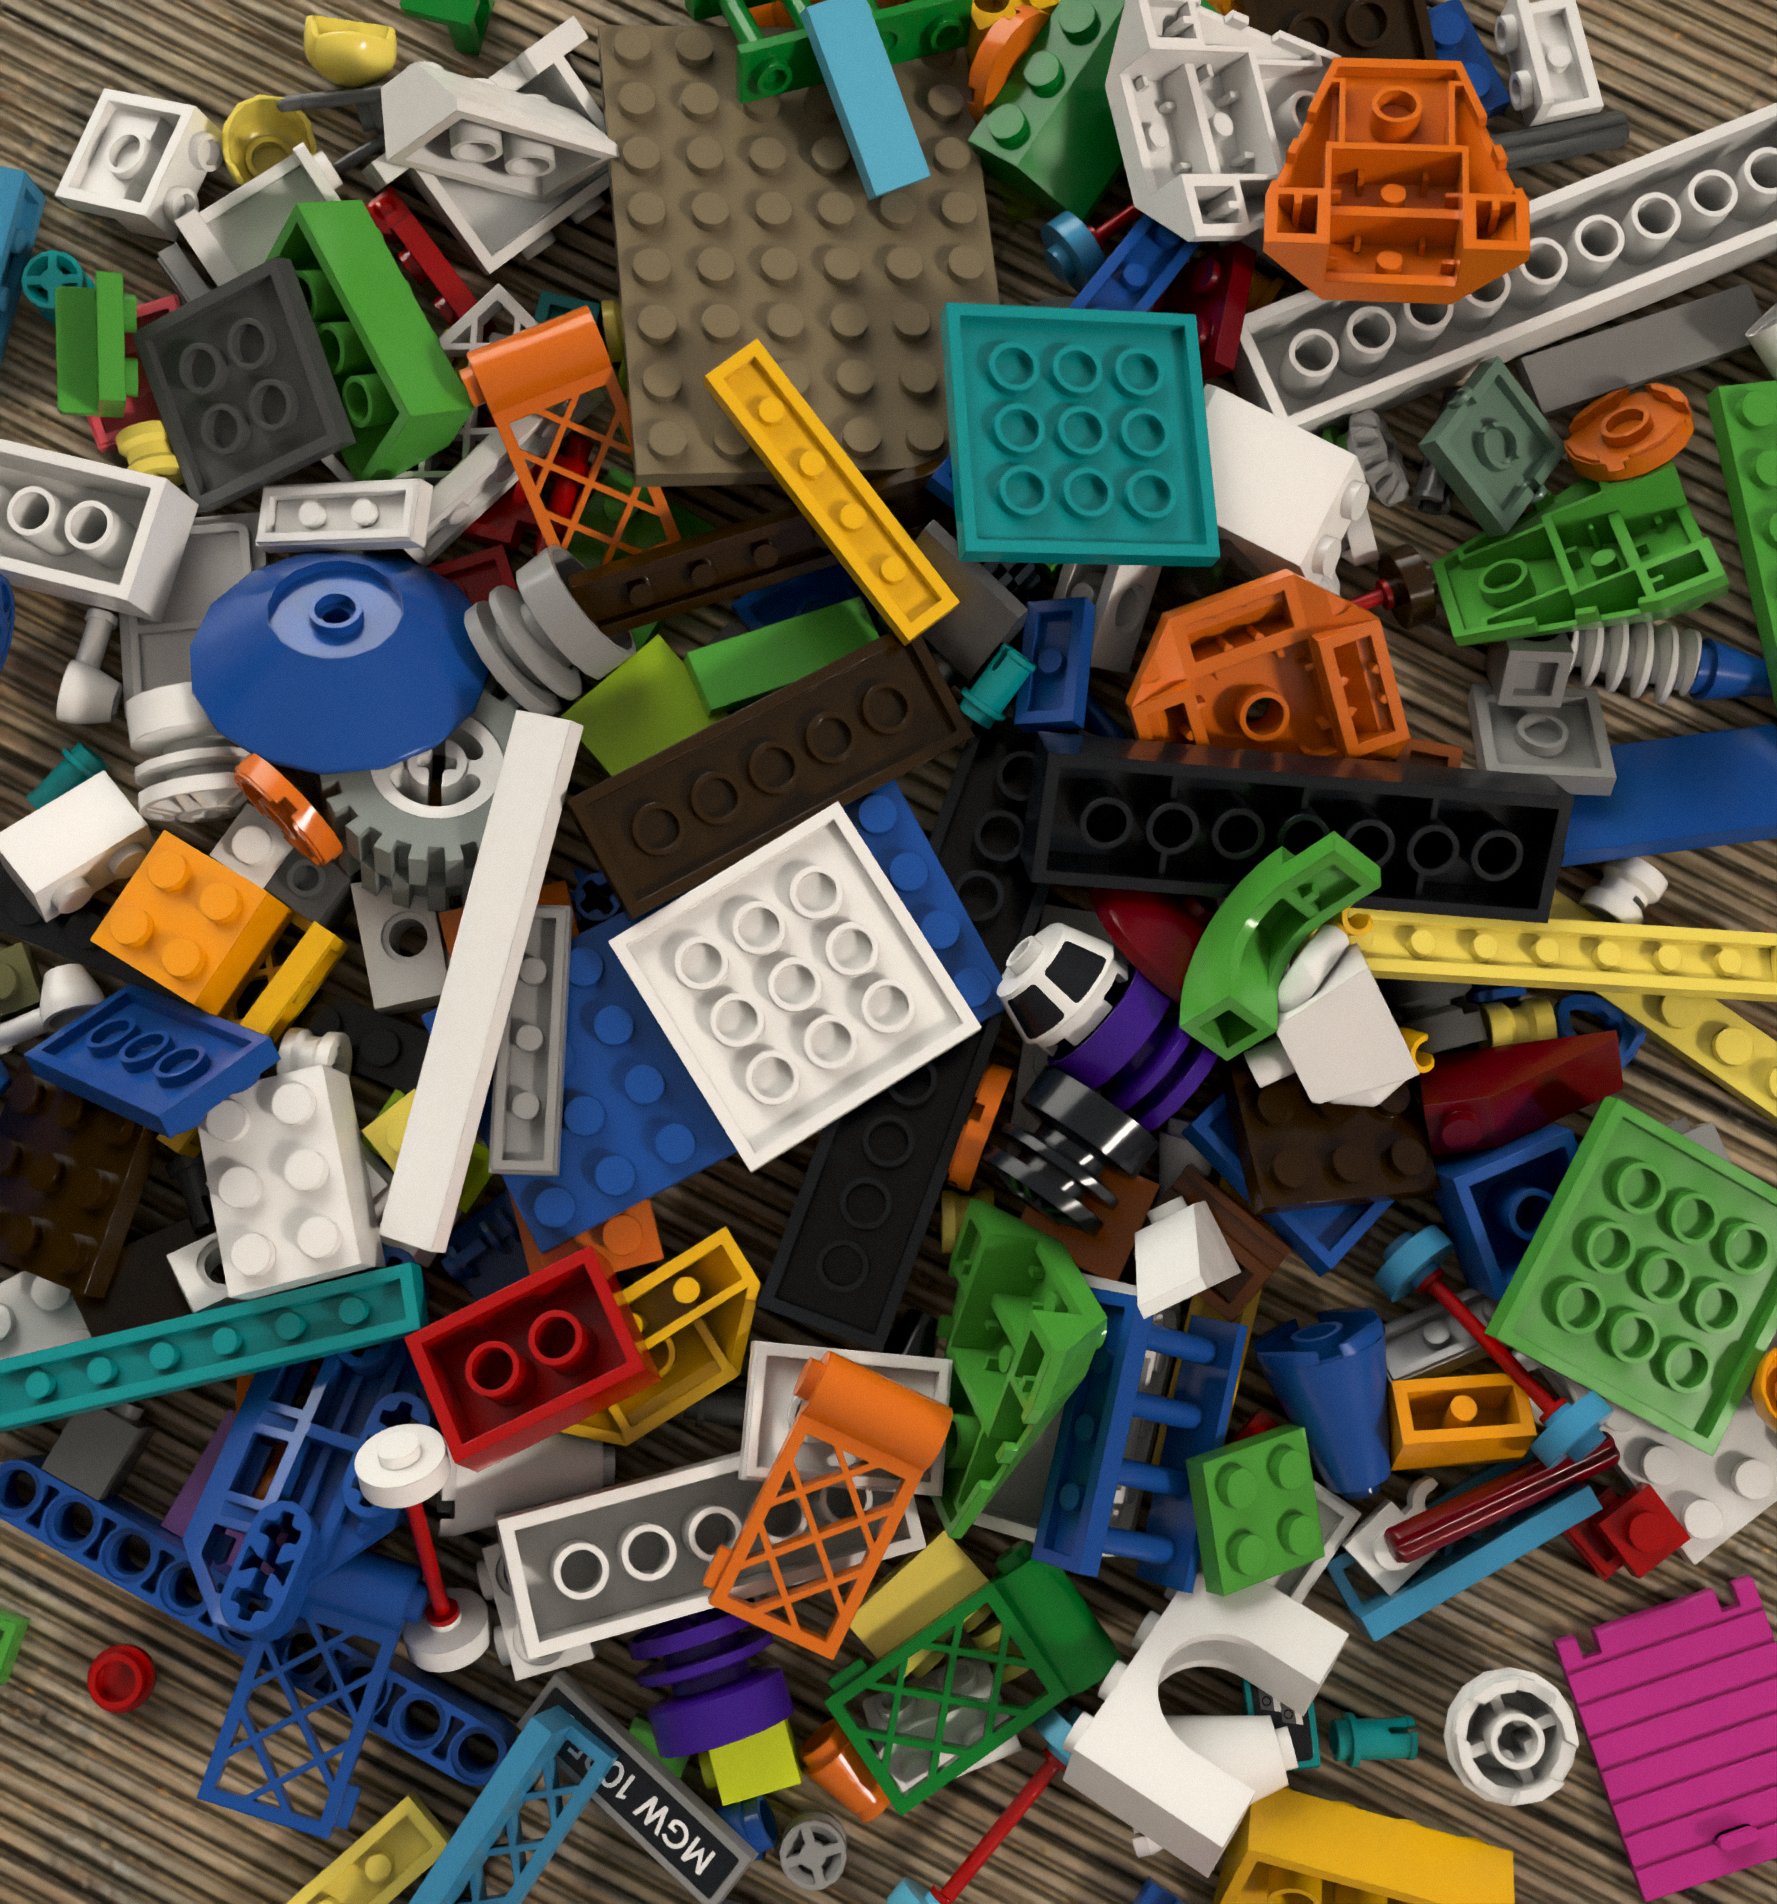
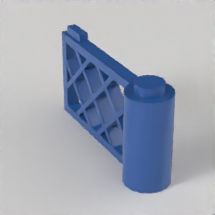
[197,1529,429,1840]

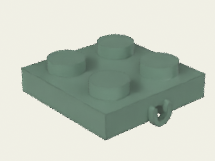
[1418,356,1566,538]

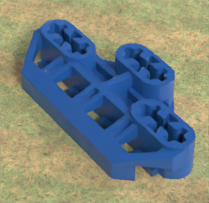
[182,1244,441,1642]

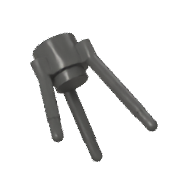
[277,78,393,175]

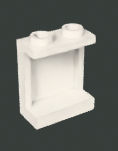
[174,142,343,287]

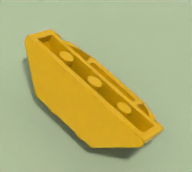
[560,1226,761,1446]

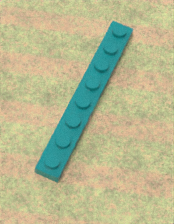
[0,1262,429,1433]

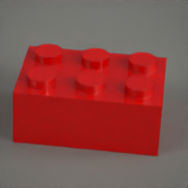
[404,1245,662,1473]

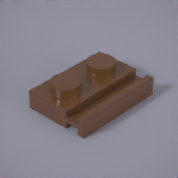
[1142,1164,1293,1323]

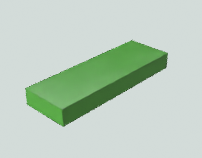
[683,596,880,718]

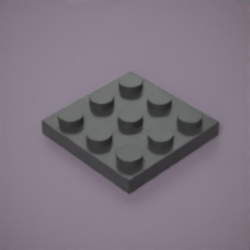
[131,257,356,512]

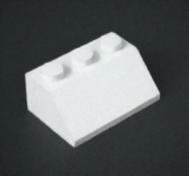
[381,61,619,204]

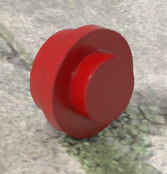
[87,1643,157,1713]

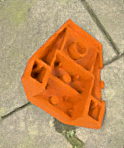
[1263,57,1531,305]

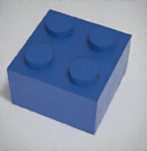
[1434,1123,1579,1301]

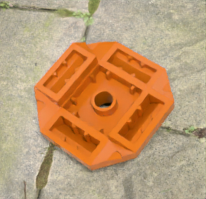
[1125,569,1411,762]

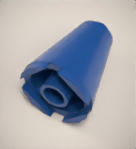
[1254,1307,1391,1500]

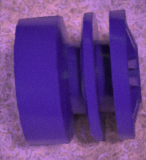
[1047,961,1219,1132]
[627,1596,794,1758]

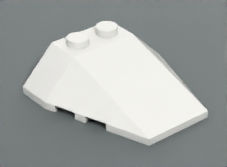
[1105,0,1341,242]

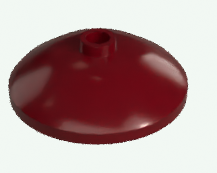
[1088,887,1219,1004]

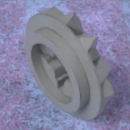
[1346,408,1409,507]

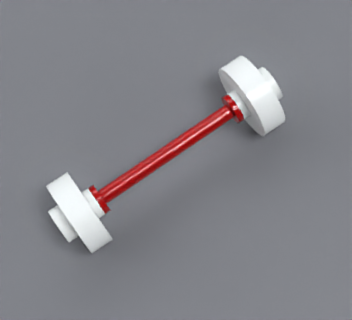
[354,1424,493,1673]

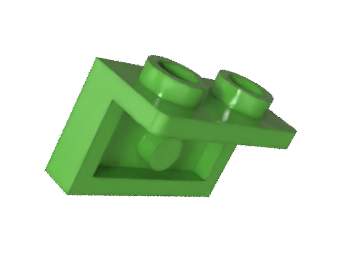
[55,271,138,418]

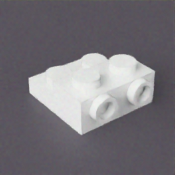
[54,88,223,242]

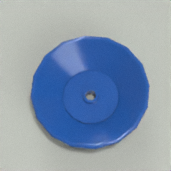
[190,550,490,775]

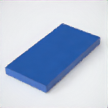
[1560,724,1777,867]

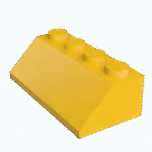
[1213,1786,1515,1904]

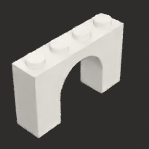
[1062,1557,1349,1878]

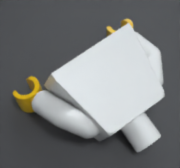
[1244,905,1435,1107]

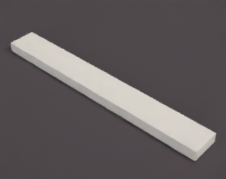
[378,709,584,1253]

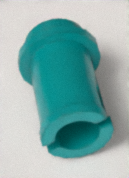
[959,642,1037,730]
[26,742,109,810]
[1329,1712,1418,1768]

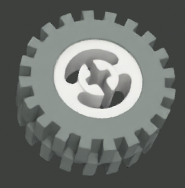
[319,678,525,911]

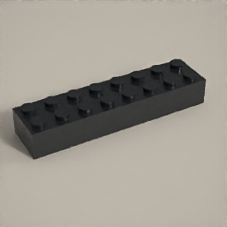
[1020,731,1574,923]

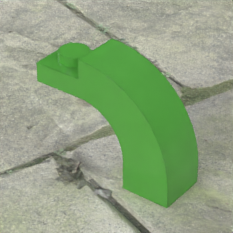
[1179,831,1381,1061]

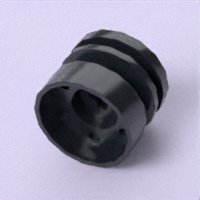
[981,1065,1159,1238]

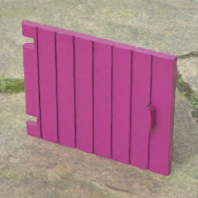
[1552,1574,1777,1902]

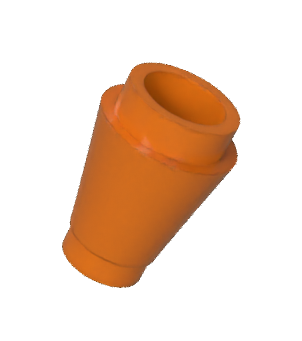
[798,1719,890,1823]

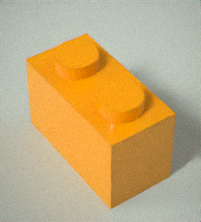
[1388,1373,1537,1471]

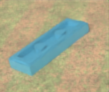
[800,0,931,201]

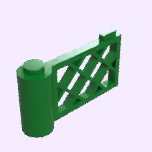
[824,1539,1122,1817]

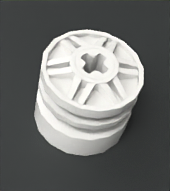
[125,682,273,823]

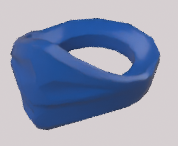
[1553,994,1647,1069]

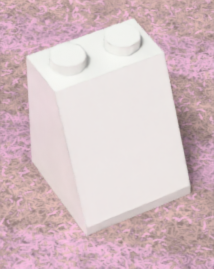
[1204,383,1370,585]

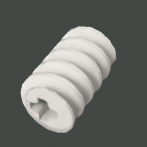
[1566,621,1702,705]

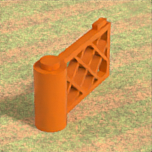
[459,305,682,565]
[702,1351,953,1660]

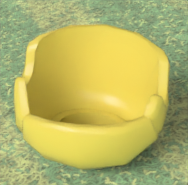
[303,15,397,88]
[221,94,317,187]

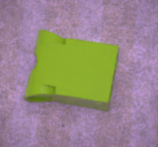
[560,634,729,778]

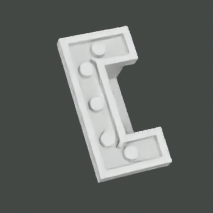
[361,15,610,275]

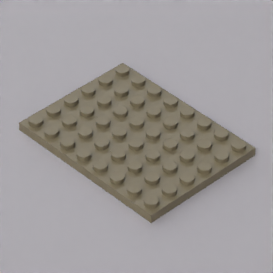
[597,25,1000,487]

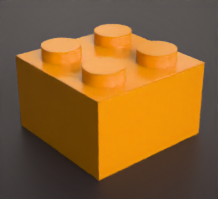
[90,830,296,1020]

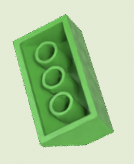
[264,200,475,481]

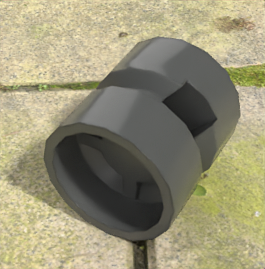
[1383,979,1488,1055]

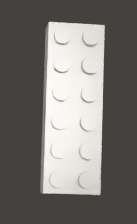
[494,1451,927,1660]

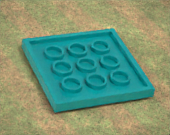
[940,302,1221,567]

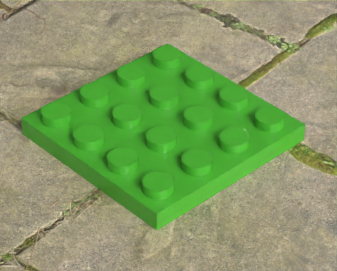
[1484,1096,1777,1456]

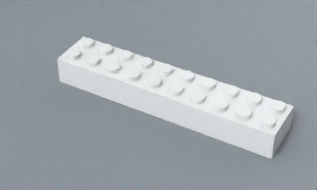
[1230,103,1777,437]

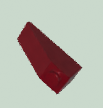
[1419,1030,1624,1156]

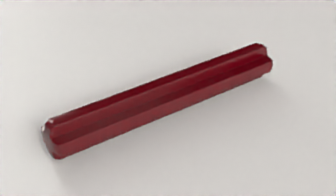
[1384,1431,1620,1563]

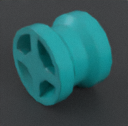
[21,250,95,326]

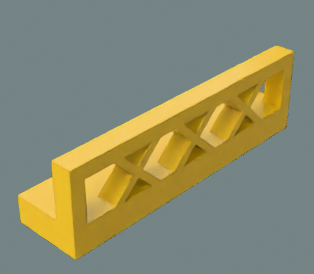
[156,901,349,1158]

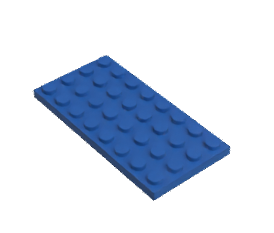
[421,779,1006,1254]

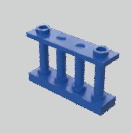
[1031,1287,1248,1594]

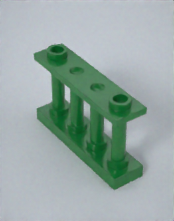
[685,0,973,104]

